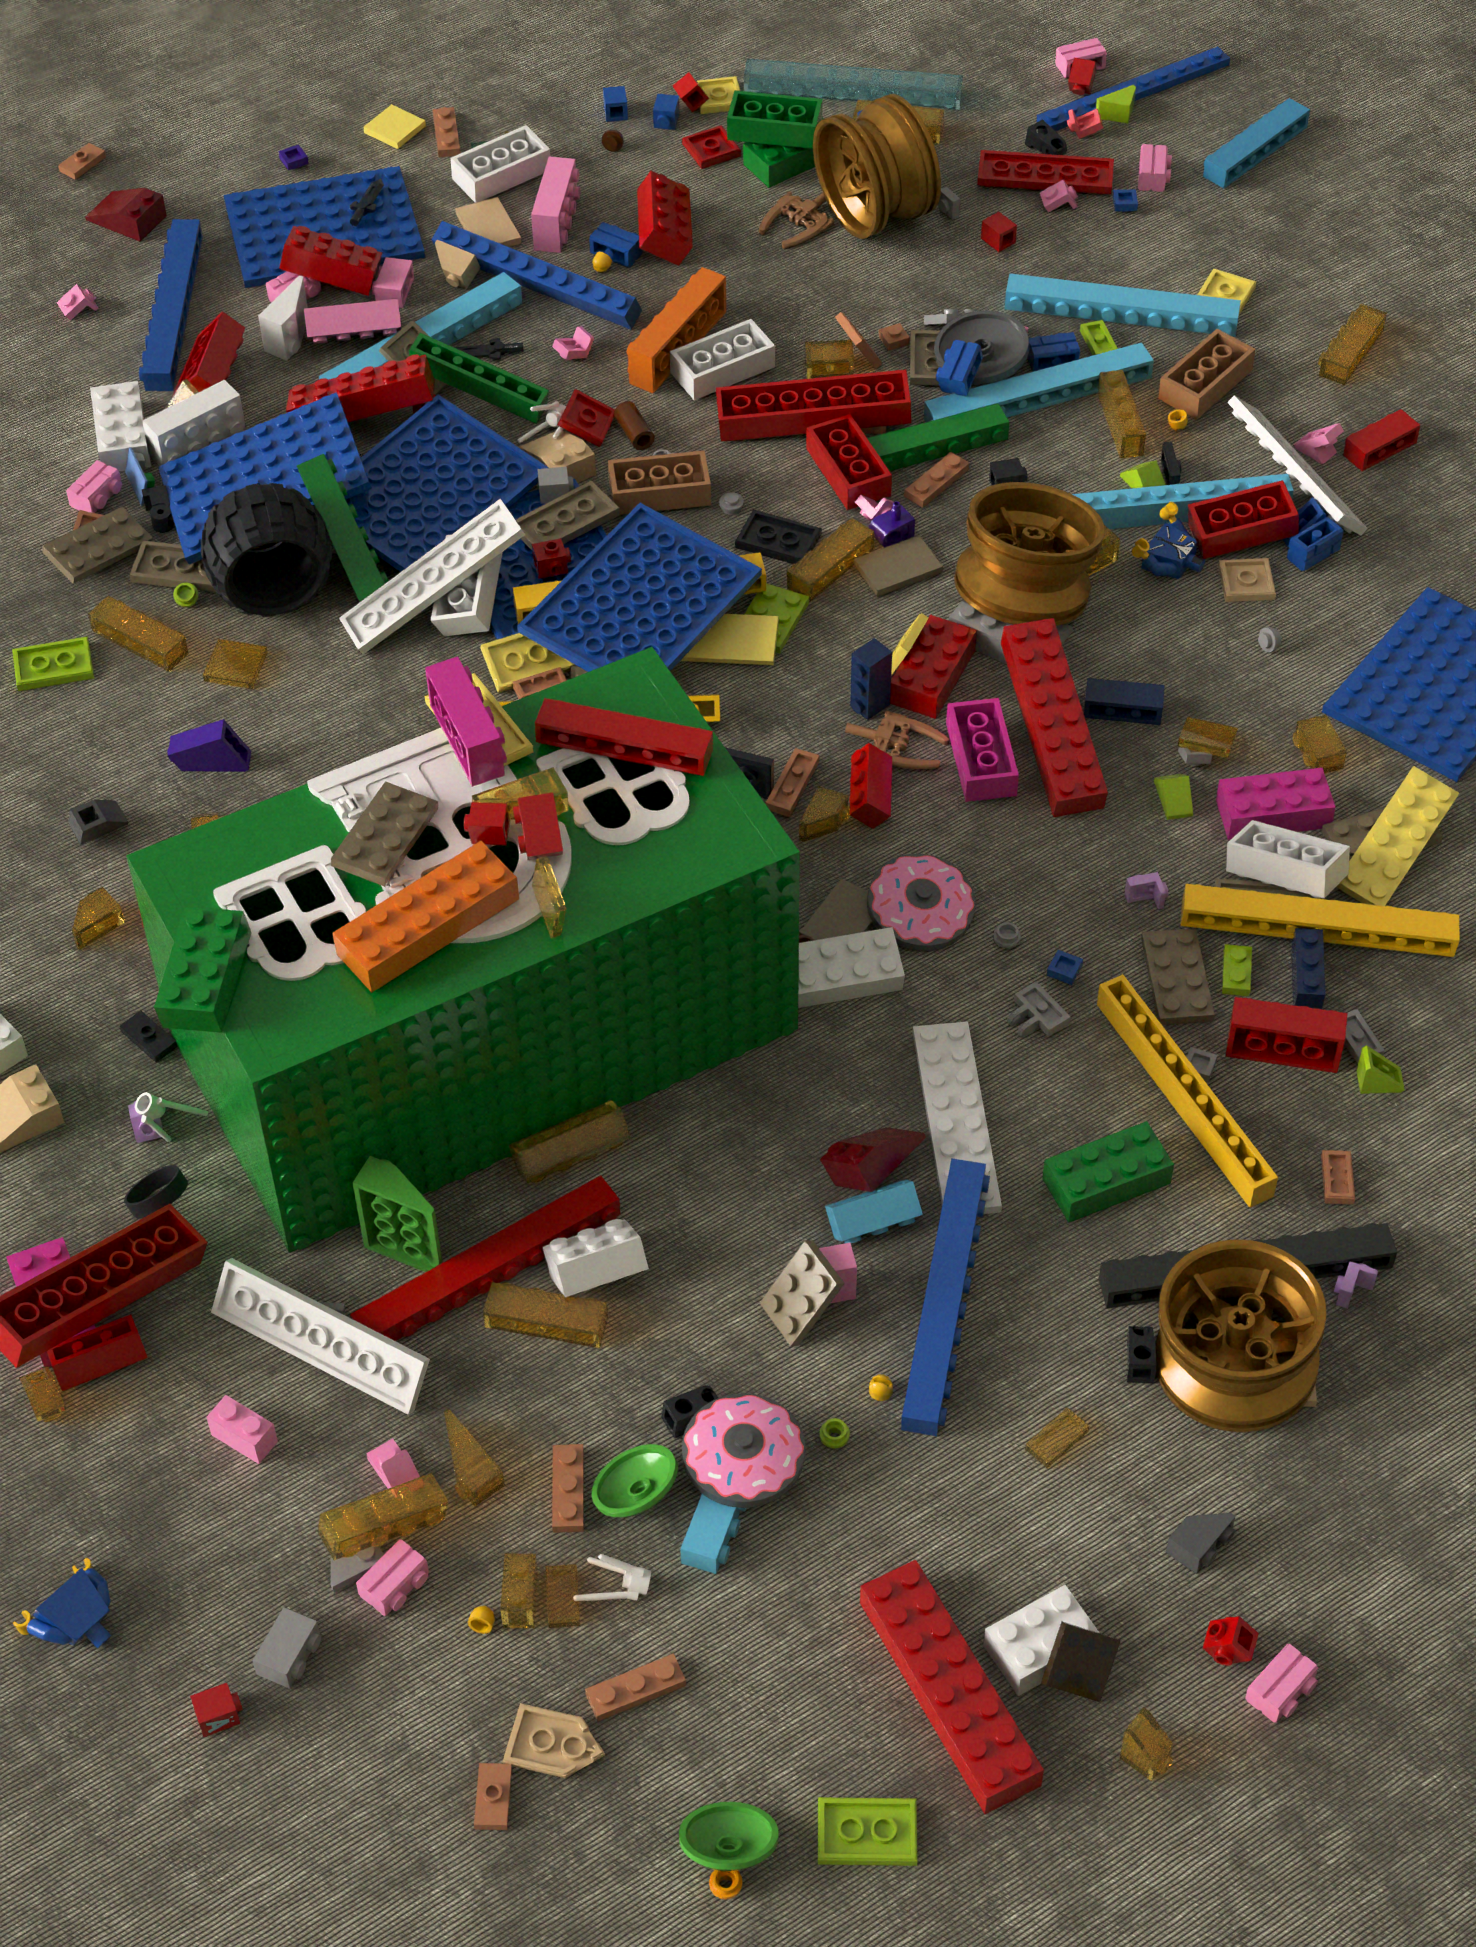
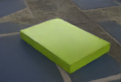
[12,636,95,691]
[818,1797,917,1866]

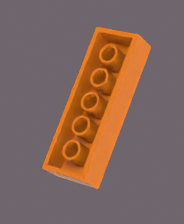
[627,267,726,393]
[333,841,519,993]

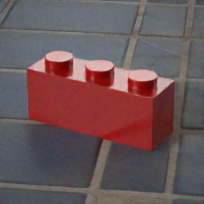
[1343,409,1420,471]
[849,743,892,829]
[47,1314,148,1391]

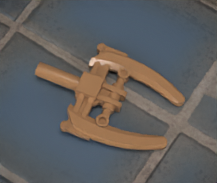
[759,191,834,249]
[845,710,949,769]

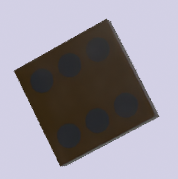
[1041,1621,1121,1702]

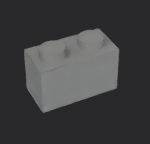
[252,1607,321,1689]

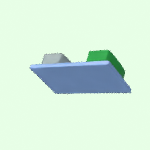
[125,447,155,506]

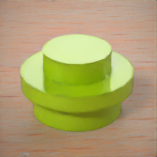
[173,583,199,607]

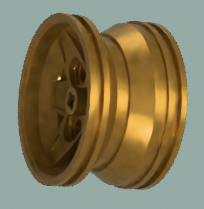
[813,94,941,239]
[954,482,1105,626]
[1156,1240,1326,1432]

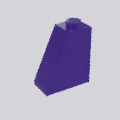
[167,719,251,772]

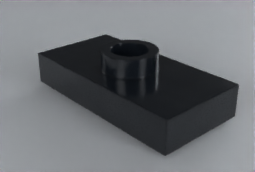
[1160,442,1181,485]
[119,1010,178,1063]

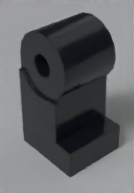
[1025,119,1067,155]
[141,485,174,533]
[1127,1326,1157,1383]
[661,1385,718,1439]

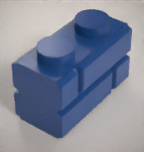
[589,222,643,268]
[1027,332,1080,372]
[936,340,983,396]
[1287,517,1344,571]

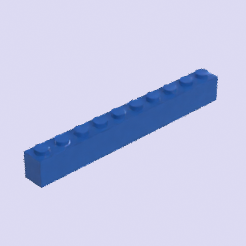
[139,219,203,391]
[431,221,642,330]
[901,1158,990,1436]

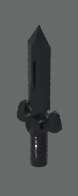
[350,179,384,226]
[455,338,524,360]

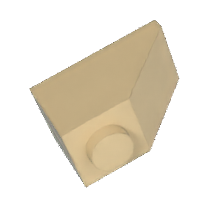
[435,240,480,289]

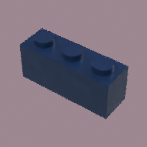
[850,638,892,720]
[1084,678,1165,725]
[1291,928,1325,1009]

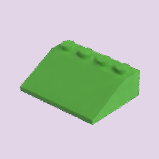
[353,1156,443,1272]

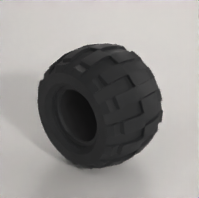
[201,483,332,617]

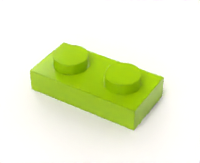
[1080,320,1118,356]
[1222,944,1252,996]

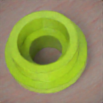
[819,1418,850,1448]

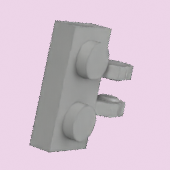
[1007,981,1071,1037]

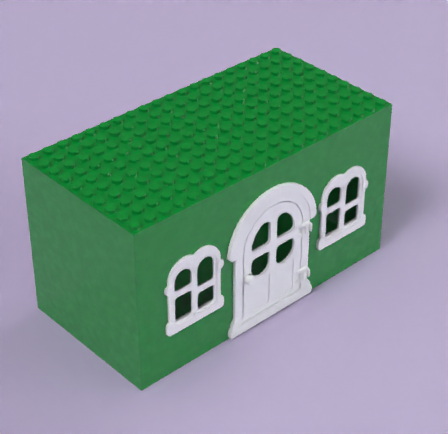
[126,647,800,1253]

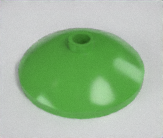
[592,1444,678,1518]
[679,1802,779,1871]

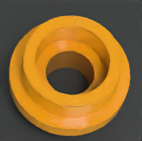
[709,1870,742,1900]

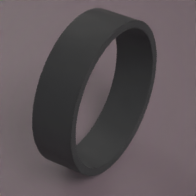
[124,1165,188,1219]

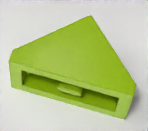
[1096,85,1136,124]
[1120,460,1166,488]
[1154,774,1193,820]
[1357,1045,1405,1094]

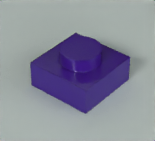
[278,144,309,171]

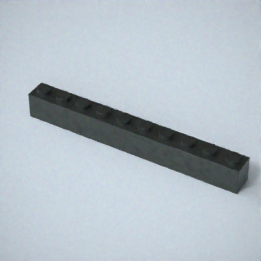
[1099,1223,1397,1308]

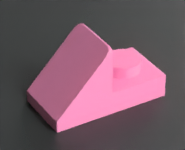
[1293,423,1344,464]
[366,1438,425,1504]

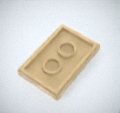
[455,197,521,247]

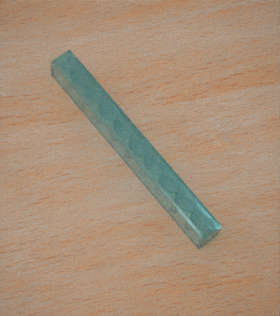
[744,59,963,110]

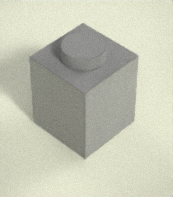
[538,467,574,504]

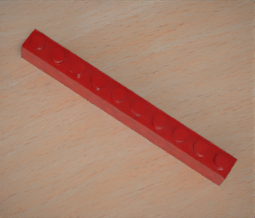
[350,1175,621,1341]

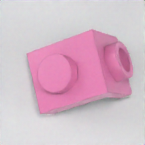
[1040,180,1078,213]
[57,284,98,320]
[552,326,594,360]
[855,495,894,521]

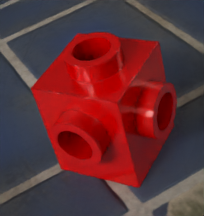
[532,538,571,579]
[1202,1616,1259,1666]

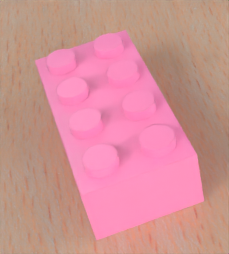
[531,156,580,253]
[304,299,401,344]

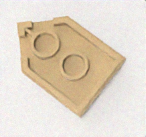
[502,1703,605,1778]

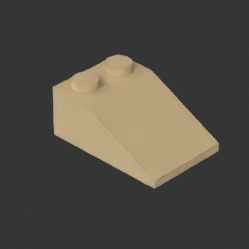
[519,431,596,483]
[0,1064,65,1153]

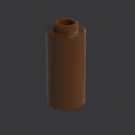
[614,401,655,450]

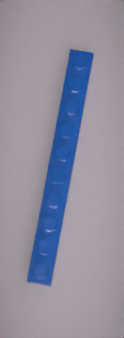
[1037,47,1230,131]

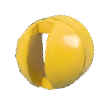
[592,252,612,272]
[1168,409,1188,431]
[869,1374,893,1401]
[468,1606,495,1634]

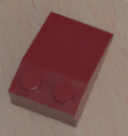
[85,188,167,242]
[820,1127,926,1192]

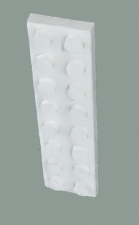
[1228,395,1368,535]
[339,499,525,654]
[913,1022,1002,1214]
[211,1258,430,1415]

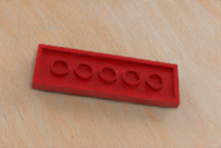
[977,150,1114,194]

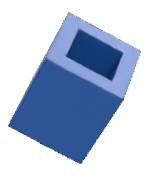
[603,86,628,122]
[653,94,680,130]

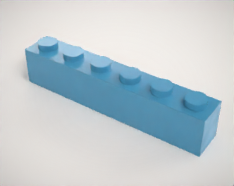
[1203,98,1310,189]

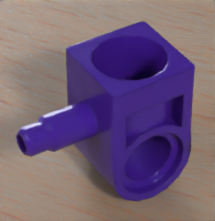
[868,501,915,548]

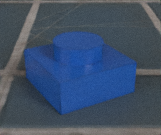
[1113,189,1138,212]
[1047,950,1083,985]

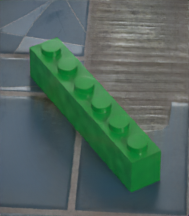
[409,333,549,424]
[867,403,1010,471]
[297,454,389,602]

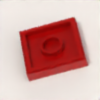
[682,125,741,169]
[558,389,615,447]

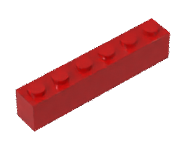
[535,698,713,776]

